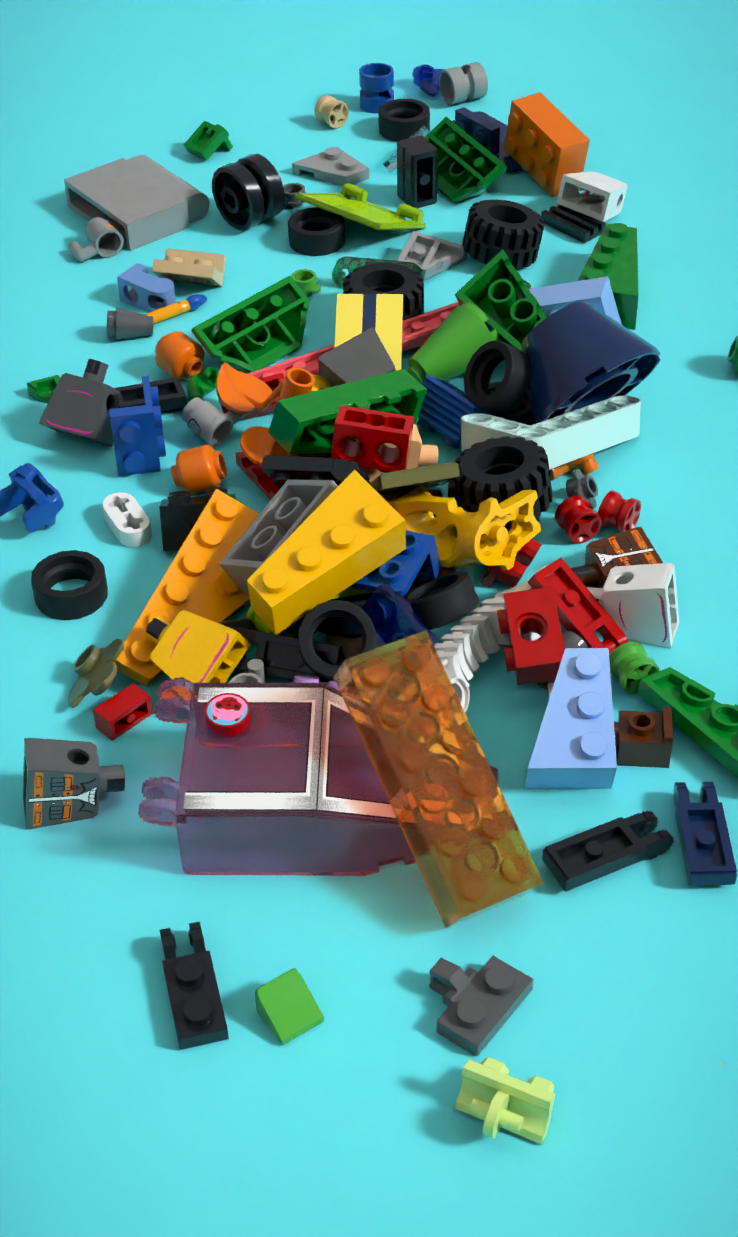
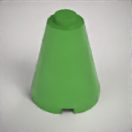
[407,302,501,384]

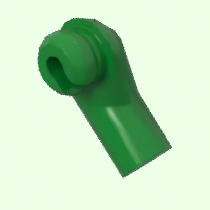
[187,367,219,402]

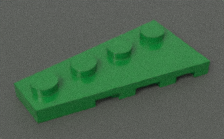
[637,667,738,778]

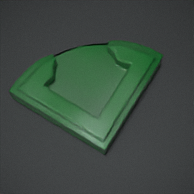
[26,375,60,403]

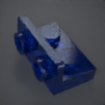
[362,583,438,672]

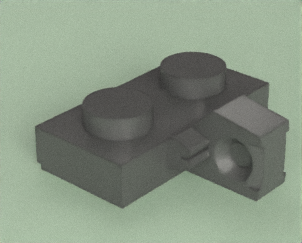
[429,956,533,1056]

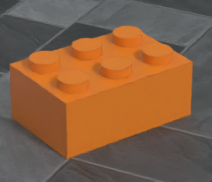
[504,92,590,197]

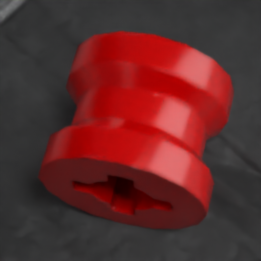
[598,490,641,533]
[555,496,602,543]

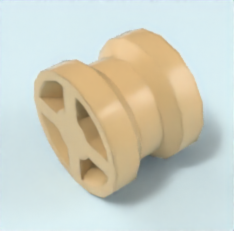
[314,95,349,128]

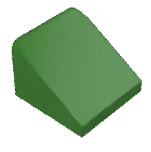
[255,968,324,1045]

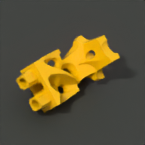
[389,485,541,570]

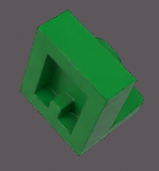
[183,121,233,161]

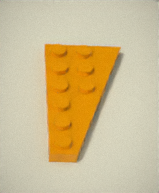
[114,489,259,686]

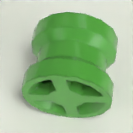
[609,642,659,694]

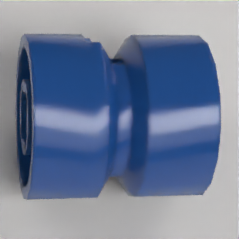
[359,63,394,113]

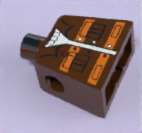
[571,527,663,588]

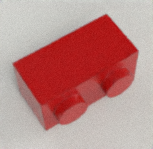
[93,683,153,741]

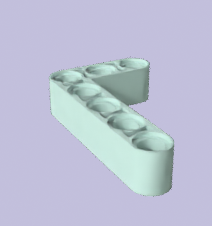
[461,396,641,470]

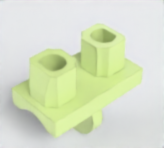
[455,1057,556,1144]

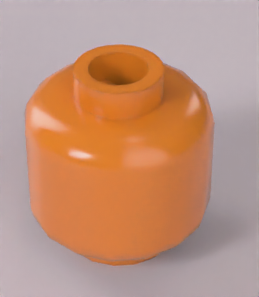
[155,331,205,381]
[171,444,227,496]

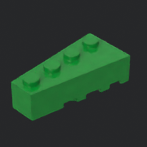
[268,369,427,454]

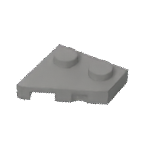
[292,147,369,186]
[396,231,468,281]

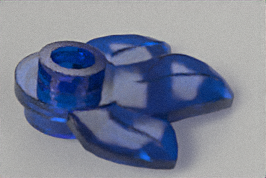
[412,64,444,97]

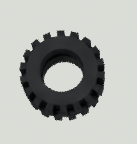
[462,200,545,269]
[343,262,424,320]
[454,436,553,529]

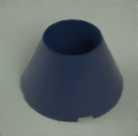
[521,301,661,424]

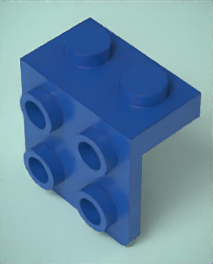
[109,376,166,476]
[349,530,441,597]

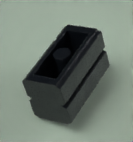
[397,136,437,208]

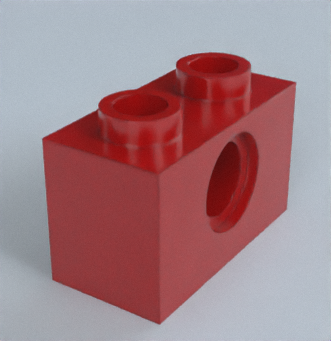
[497,586,565,686]

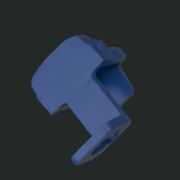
[0,463,64,532]

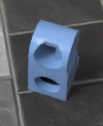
[117,263,176,312]

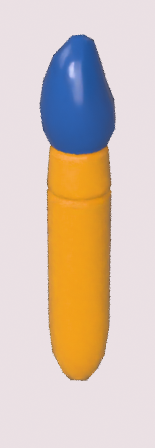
[145,294,207,324]

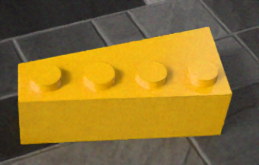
[247,469,406,635]

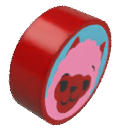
[205,693,251,737]

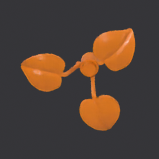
[216,362,315,467]

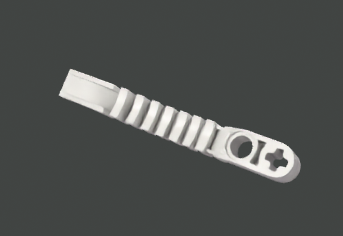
[388,565,548,738]

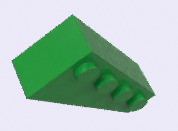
[578,223,638,330]
[455,249,547,351]

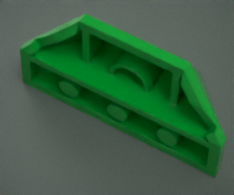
[425,117,507,203]
[191,276,310,374]

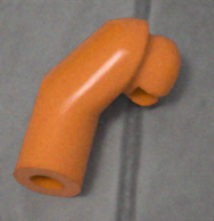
[549,454,599,481]

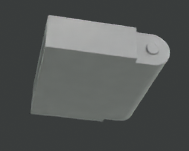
[64,155,210,251]

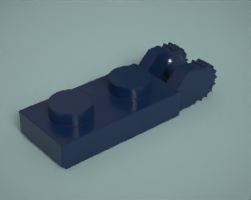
[673,781,737,886]

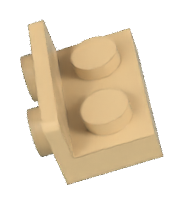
[152,248,226,287]

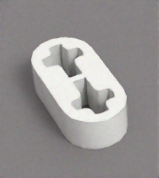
[102,492,152,548]

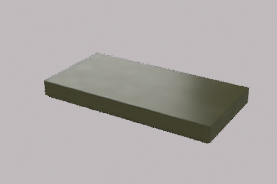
[370,461,460,495]

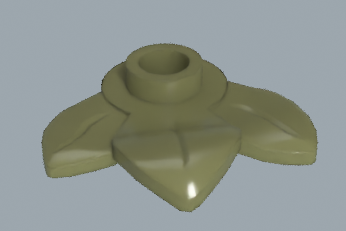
[68,639,125,708]

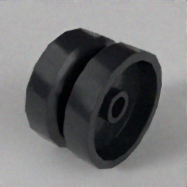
[212,154,285,230]

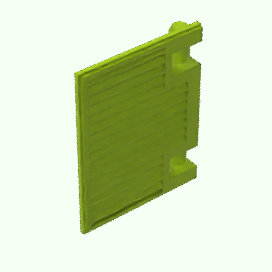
[295,183,426,230]

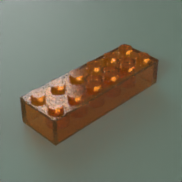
[334,630,544,929]

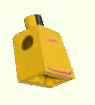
[145,610,251,707]

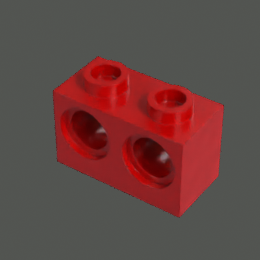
[331,405,414,473]

